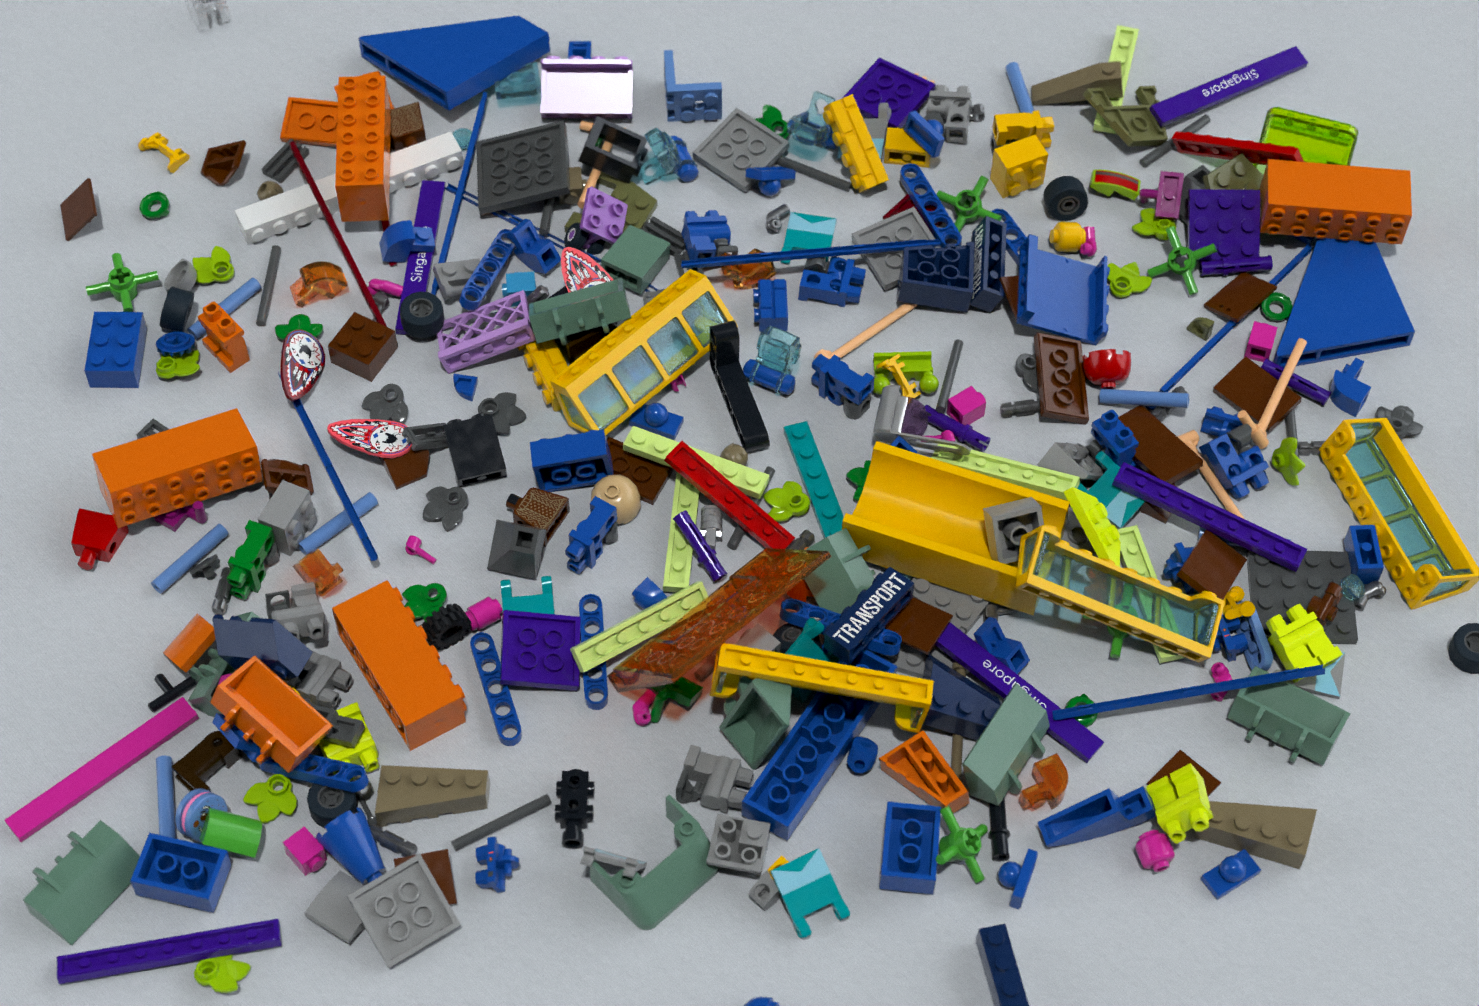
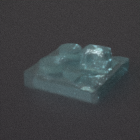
[494,62,542,100]

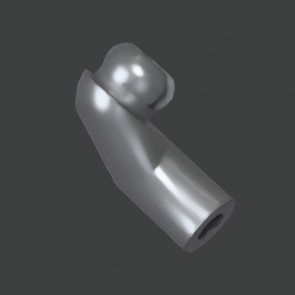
[766,204,790,233]
[1354,581,1386,611]

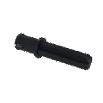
[989,797,1010,861]

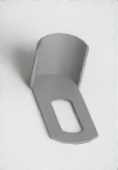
[873,385,971,456]

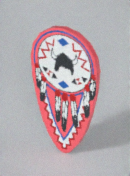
[561,247,613,293]
[327,419,412,458]

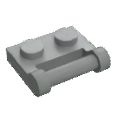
[433,259,492,299]

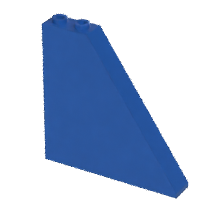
[358,15,550,111]
[1274,238,1415,368]

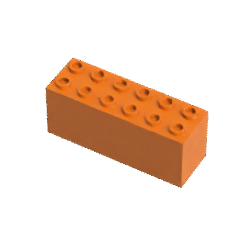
[335,75,391,222]
[1260,159,1412,244]
[92,408,263,528]
[332,580,467,751]

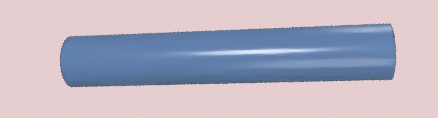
[1005,62,1035,114]
[187,277,261,340]
[1099,389,1189,408]
[299,492,378,556]
[151,523,229,594]
[156,755,176,839]

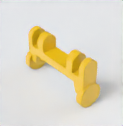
[138,132,190,173]
[876,354,921,404]
[1222,586,1255,620]

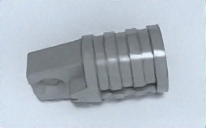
[700,505,723,550]

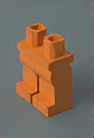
[198,301,250,373]

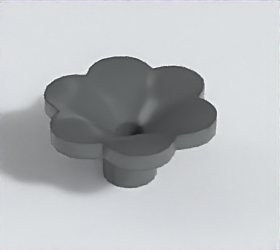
[190,554,218,579]

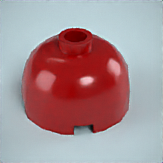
[1083,349,1131,389]

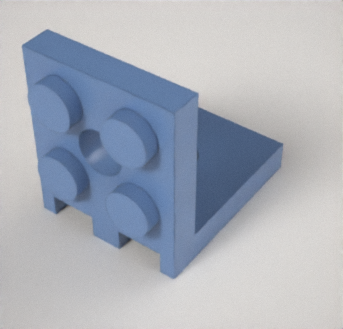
[664,50,722,122]

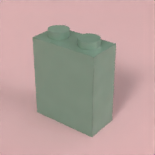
[601,225,670,294]

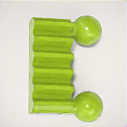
[873,351,939,395]

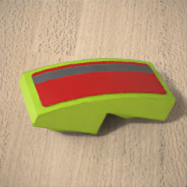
[1090,169,1141,200]

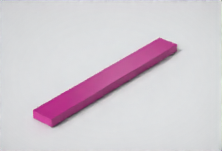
[4,697,199,842]

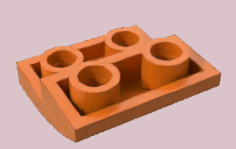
[163,613,216,673]

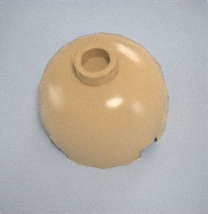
[591,475,641,524]

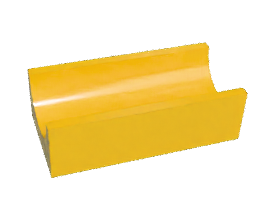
[842,441,1070,616]

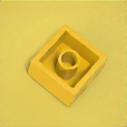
[990,135,1048,198]

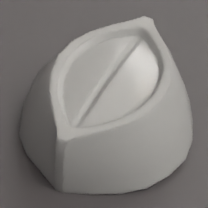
[164,259,197,291]

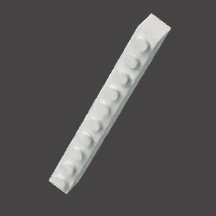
[235,132,463,245]

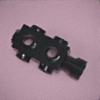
[555,769,595,849]

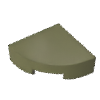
[1187,317,1215,341]

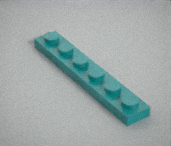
[783,421,844,538]

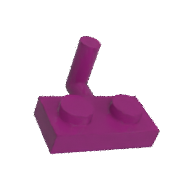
[1139,171,1184,221]
[154,501,207,532]

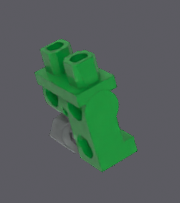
[227,520,280,600]

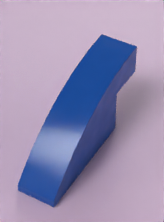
[1037,786,1156,847]

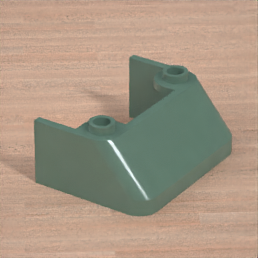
[589,794,719,930]

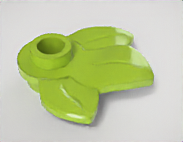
[1132,208,1176,240]
[192,246,234,284]
[1107,262,1152,298]
[156,350,200,379]
[1272,437,1305,486]
[763,481,810,522]
[243,774,297,823]
[194,954,251,993]

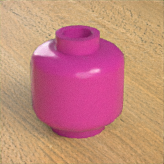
[1135,830,1175,872]

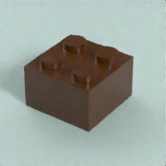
[328,312,398,382]

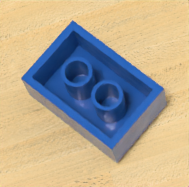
[84,312,147,388]
[530,429,614,492]
[879,801,941,894]
[130,833,232,913]

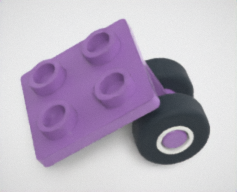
[564,186,627,255]

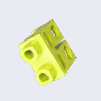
[1266,604,1343,683]
[318,702,379,781]
[1146,763,1214,844]

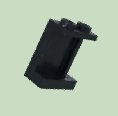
[443,413,506,487]

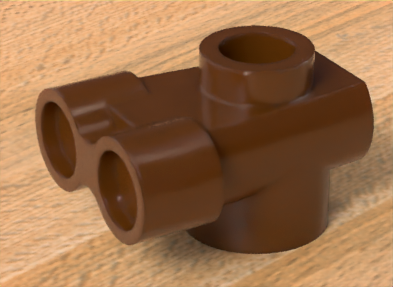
[1306,582,1343,626]

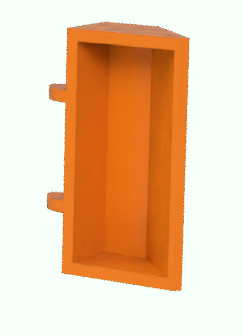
[210,656,334,773]

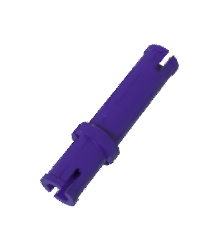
[1199,255,1273,276]
[1261,358,1332,406]
[920,405,990,452]
[673,510,728,582]

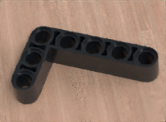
[709,320,770,452]

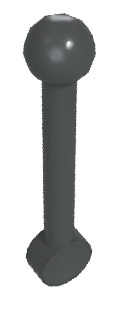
[350,779,377,827]

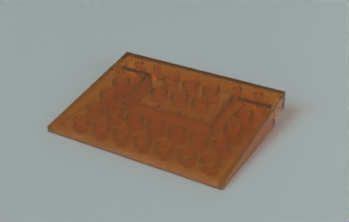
[608,548,832,693]

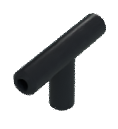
[148,673,196,712]

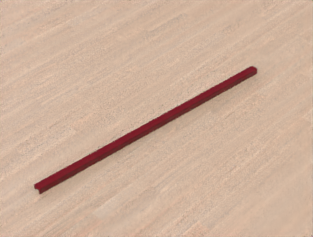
[289,141,387,327]

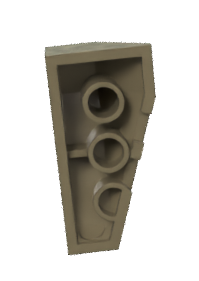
[1031,61,1123,105]

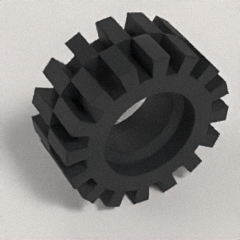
[422,603,471,650]

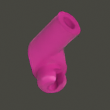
[1080,226,1097,257]
[368,278,403,297]
[1211,662,1232,702]
[632,689,656,726]

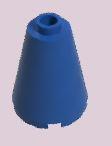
[316,807,385,885]

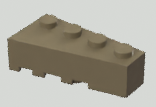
[375,765,490,827]
[1195,801,1317,869]

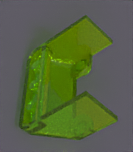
[1253,107,1359,168]

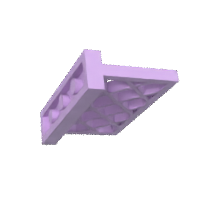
[437,290,536,374]

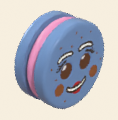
[175,788,228,842]

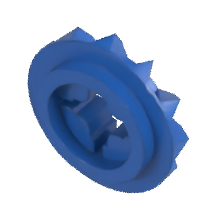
[156,332,195,357]

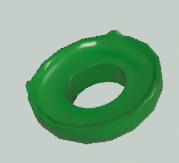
[139,191,169,219]
[1261,292,1293,322]
[1064,694,1098,727]

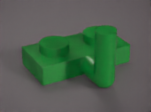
[644,664,703,723]

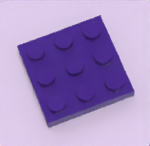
[842,57,935,128]
[1188,189,1260,261]
[500,610,580,691]

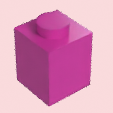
[1244,321,1278,362]
[946,386,986,425]
[283,826,327,876]

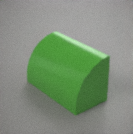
[199,807,262,858]

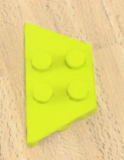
[1063,487,1121,567]

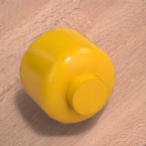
[1049,222,1086,252]

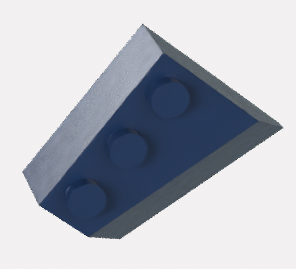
[897,242,975,312]
[212,614,313,681]
[922,654,1001,740]

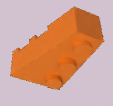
[879,730,970,813]

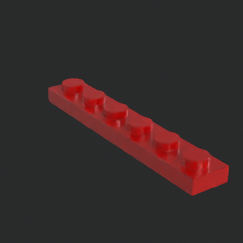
[1172,131,1304,165]
[664,441,795,558]

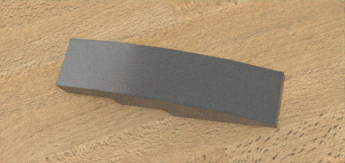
[302,697,365,748]

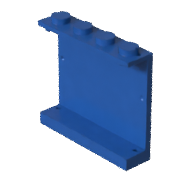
[1017,234,1110,345]

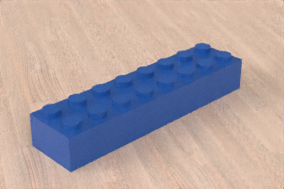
[742,648,897,841]

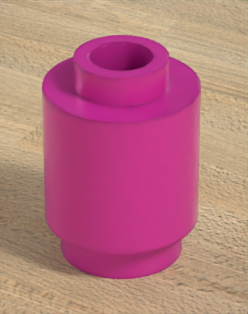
[465,596,503,631]

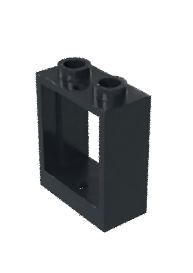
[578,116,648,184]

